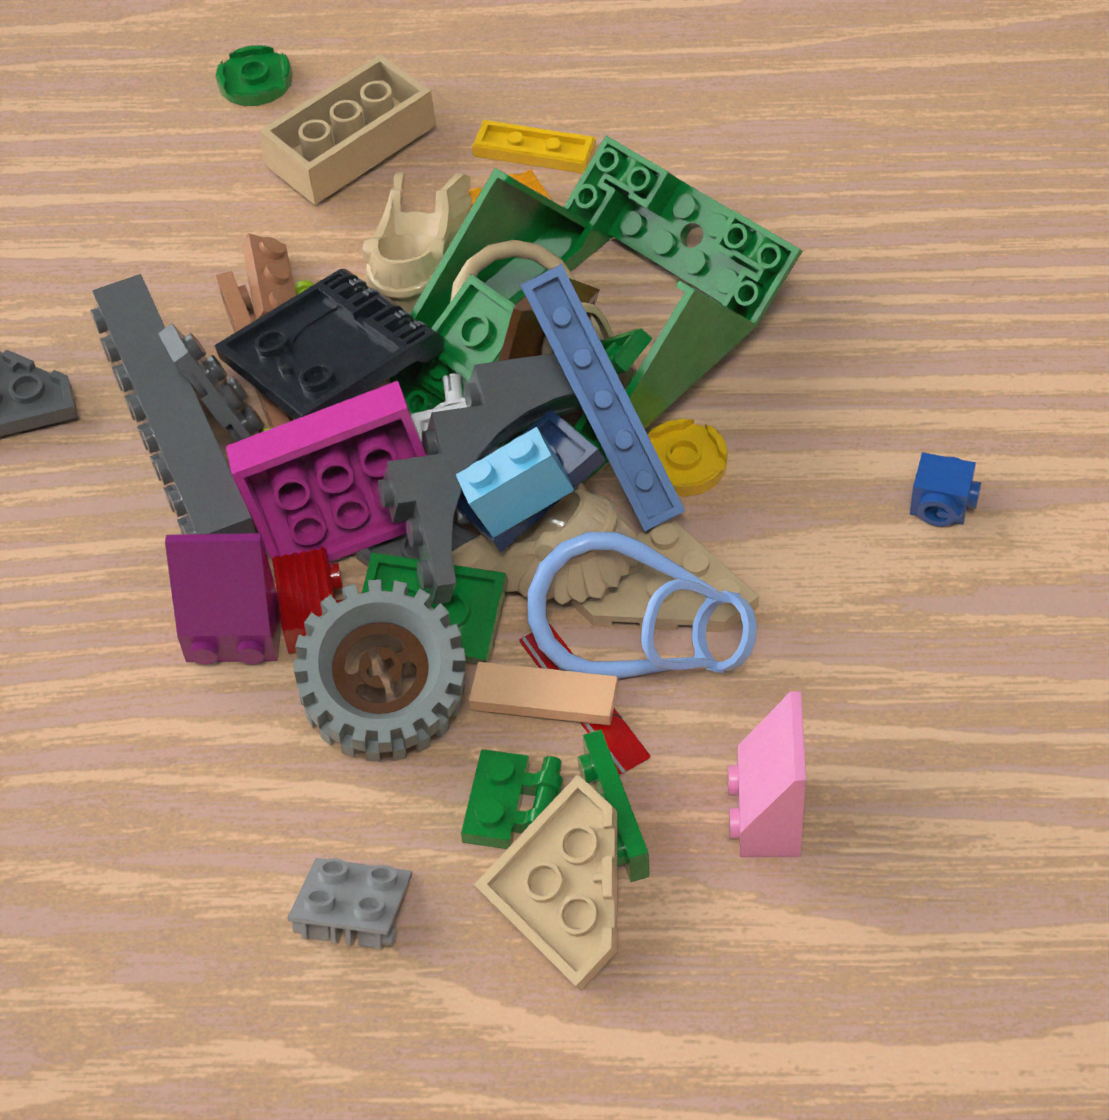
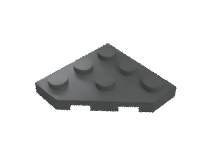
[158,323,265,442]
[0,350,78,436]

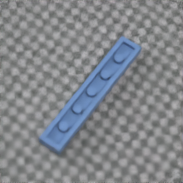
[520,264,685,531]

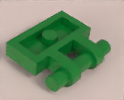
[461,749,563,849]

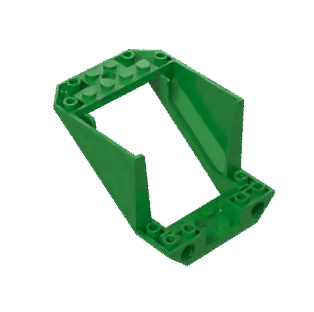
[390,135,803,485]

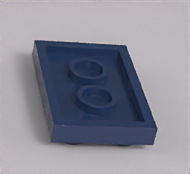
[456,409,606,552]

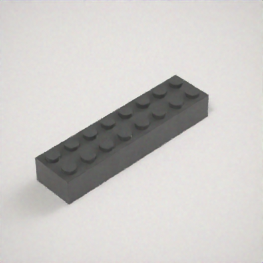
[90,274,256,534]

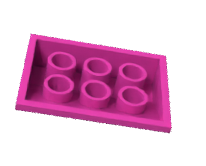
[226,381,426,562]

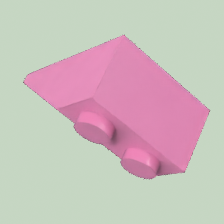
[728,691,806,857]

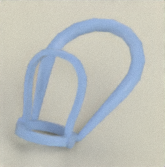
[527,532,757,679]

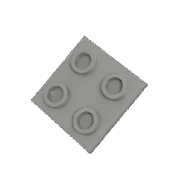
[288,858,412,950]

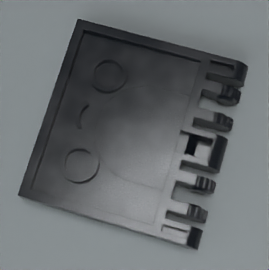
[214,269,444,420]

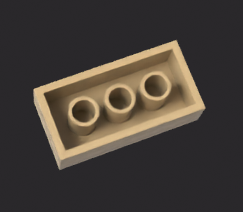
[259,54,436,205]

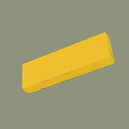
[472,120,597,174]

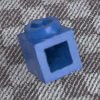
[910,452,982,526]

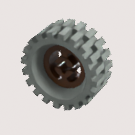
[294,579,465,762]

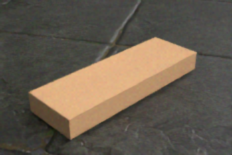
[469,662,618,725]

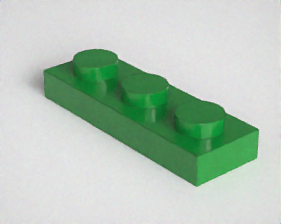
[577,730,650,882]

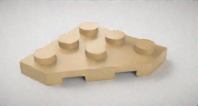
[569,518,759,632]
[474,774,617,991]

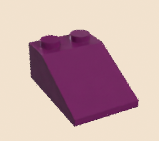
[165,533,282,665]

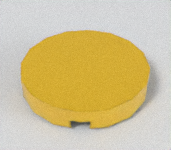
[647,418,728,497]

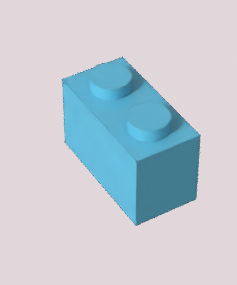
[456,427,574,538]

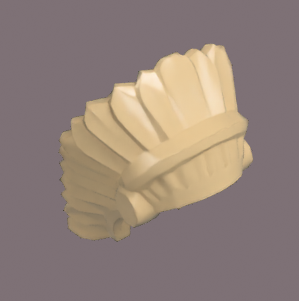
[362,172,472,313]
[452,483,638,605]

